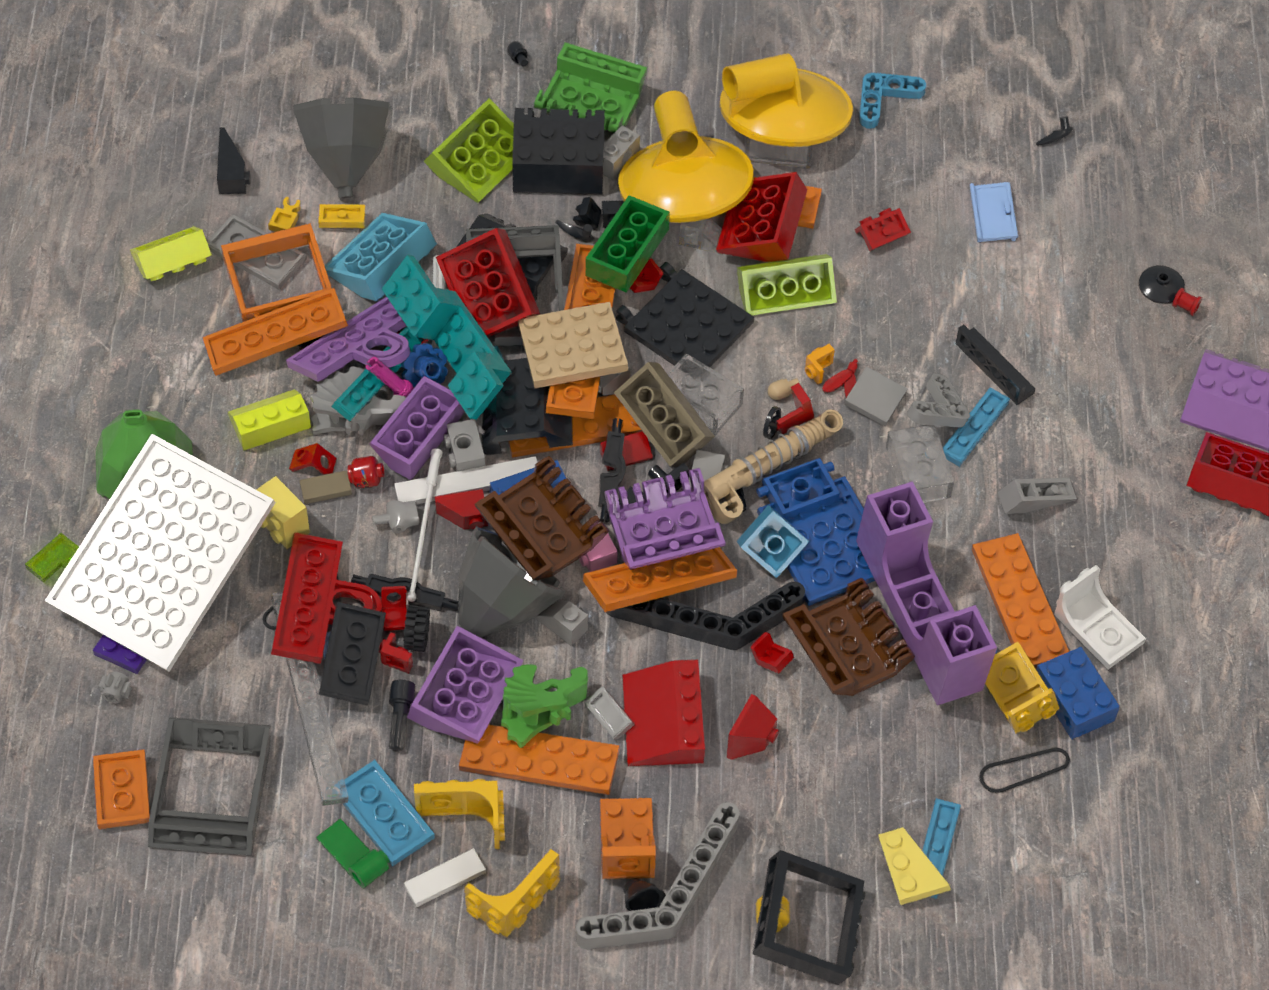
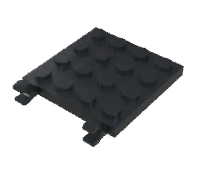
[616,262,754,381]

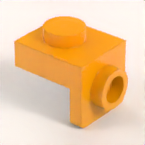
[805,344,835,385]

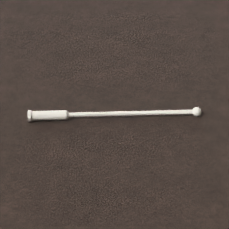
[407,448,443,602]

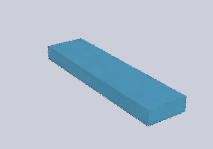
[940,387,1010,467]
[922,798,961,899]

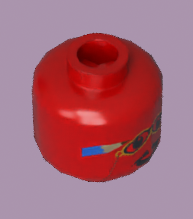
[347,456,385,489]

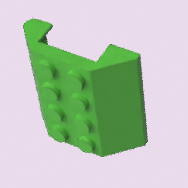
[534,42,647,133]

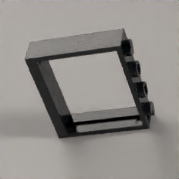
[752,850,865,985]

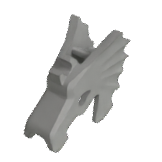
[310,366,406,435]

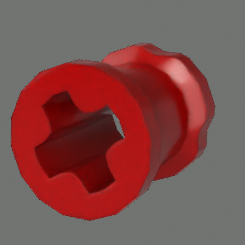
[1172,287,1202,316]

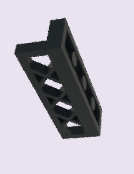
[955,324,1036,405]

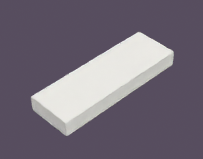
[404,848,486,907]

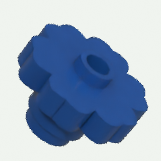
[400,343,448,387]

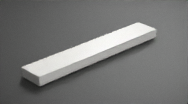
[394,456,537,505]

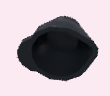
[623,878,666,911]

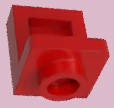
[630,258,663,293]
[751,632,795,674]

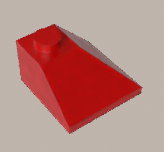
[726,694,779,760]

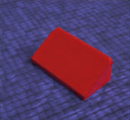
[600,431,653,471]

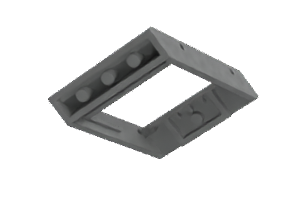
[466,225,564,347]
[148,717,271,856]

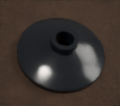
[1139,265,1185,304]

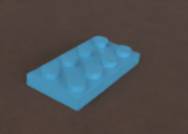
[332,760,435,867]

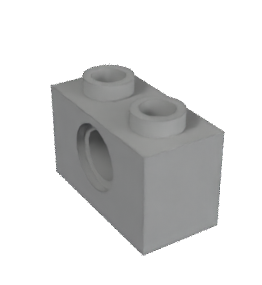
[603,125,640,180]
[443,419,485,471]

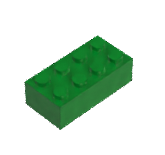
[585,195,670,293]

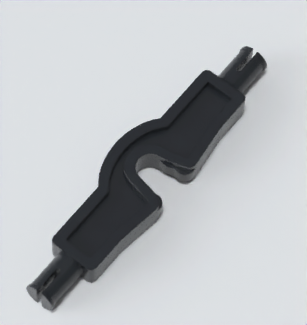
[598,418,626,522]
[351,574,459,611]

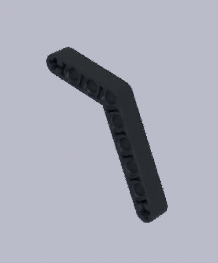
[606,582,805,650]

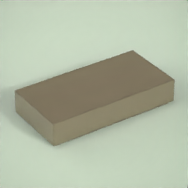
[299,470,352,504]

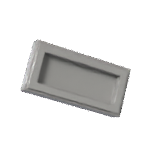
[584,686,635,741]

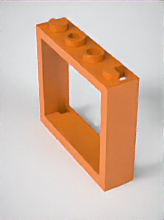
[221,223,332,322]

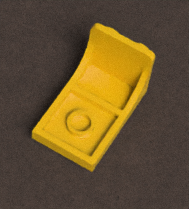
[985,642,1059,734]
[414,779,505,849]
[464,849,560,938]

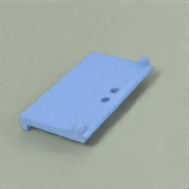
[970,182,1018,242]

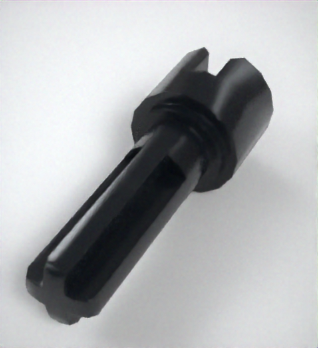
[389,679,416,751]

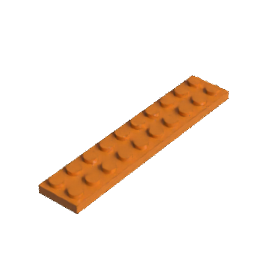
[546,243,616,419]

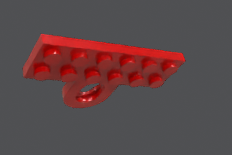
[271,533,382,664]

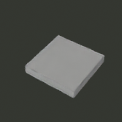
[844,367,908,426]

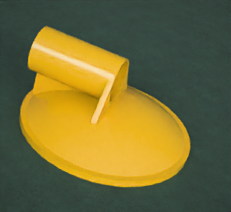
[720,53,853,147]
[618,91,754,223]

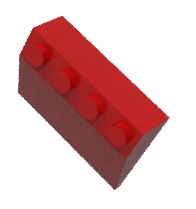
[716,172,807,262]
[436,228,541,337]
[1186,432,1269,516]
[622,660,705,766]

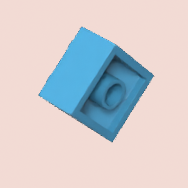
[737,505,809,578]

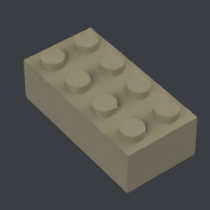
[614,362,715,467]

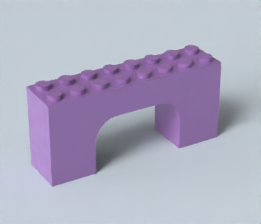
[856,481,997,706]

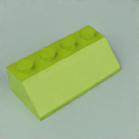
[737,254,837,315]

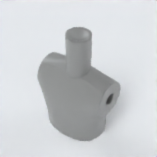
[372,500,419,533]

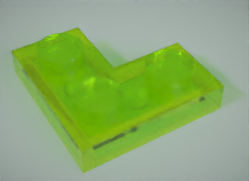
[25,533,79,583]

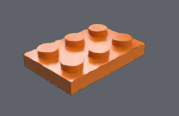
[93,749,150,829]

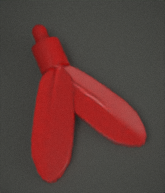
[822,359,858,398]

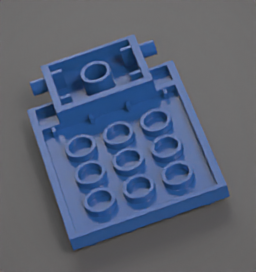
[756,458,875,606]

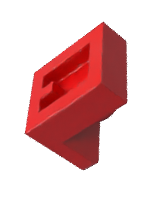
[379,632,413,674]

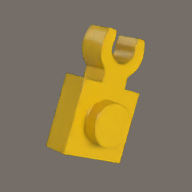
[268,197,301,232]

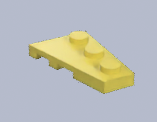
[878,827,951,905]

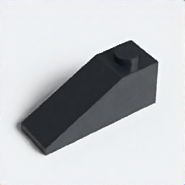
[217,127,251,194]

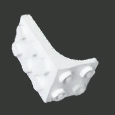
[1054,565,1146,669]

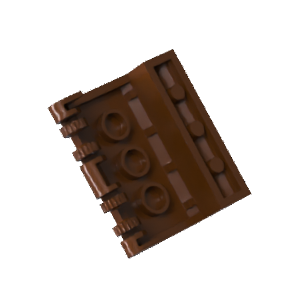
[475,456,609,581]
[783,578,915,696]

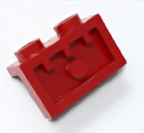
[855,208,911,251]

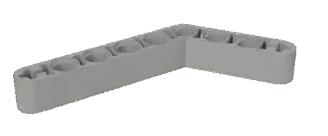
[576,802,739,950]

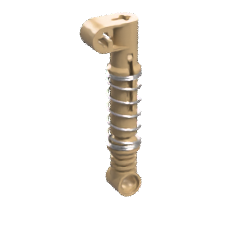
[704,409,843,524]

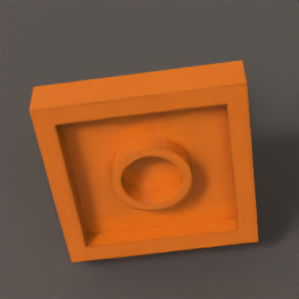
[600,798,656,879]

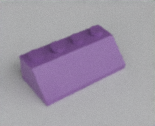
[370,376,464,480]

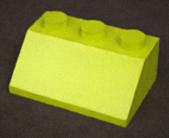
[130,226,211,281]
[228,389,311,451]

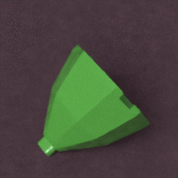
[96,409,193,499]

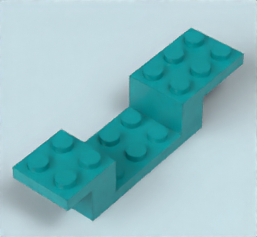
[382,255,511,420]

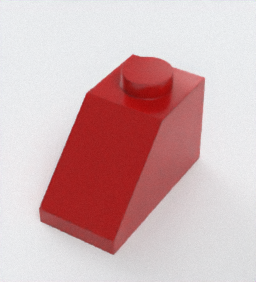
[435,489,488,530]

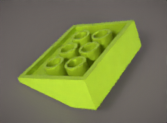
[423,98,514,203]

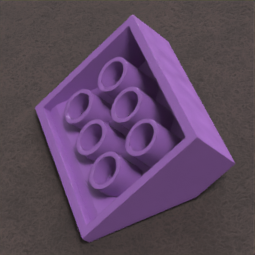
[407,626,524,743]

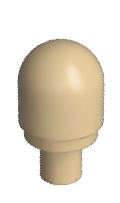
[768,378,799,400]

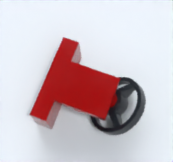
[763,383,815,439]

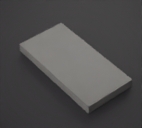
[207,214,307,289]

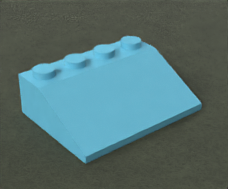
[325,213,437,301]

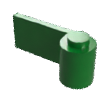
[316,818,390,889]

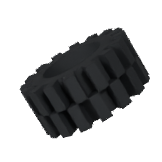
[403,605,430,652]

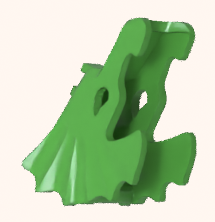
[501,664,588,748]

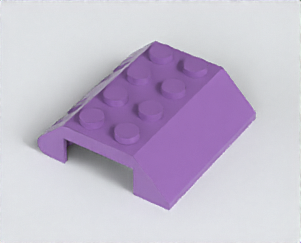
[1180,349,1269,451]
[605,468,726,569]

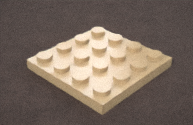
[518,302,629,388]

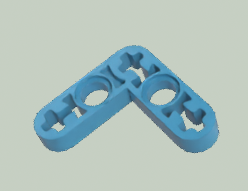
[859,73,926,129]

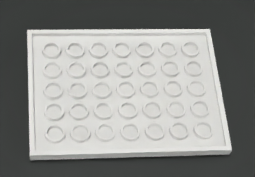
[45,434,276,672]

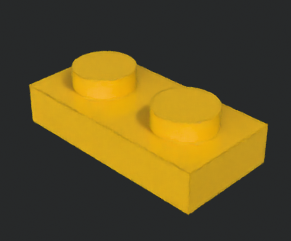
[318,204,366,228]

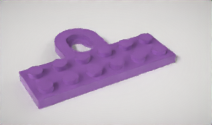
[286,297,410,382]

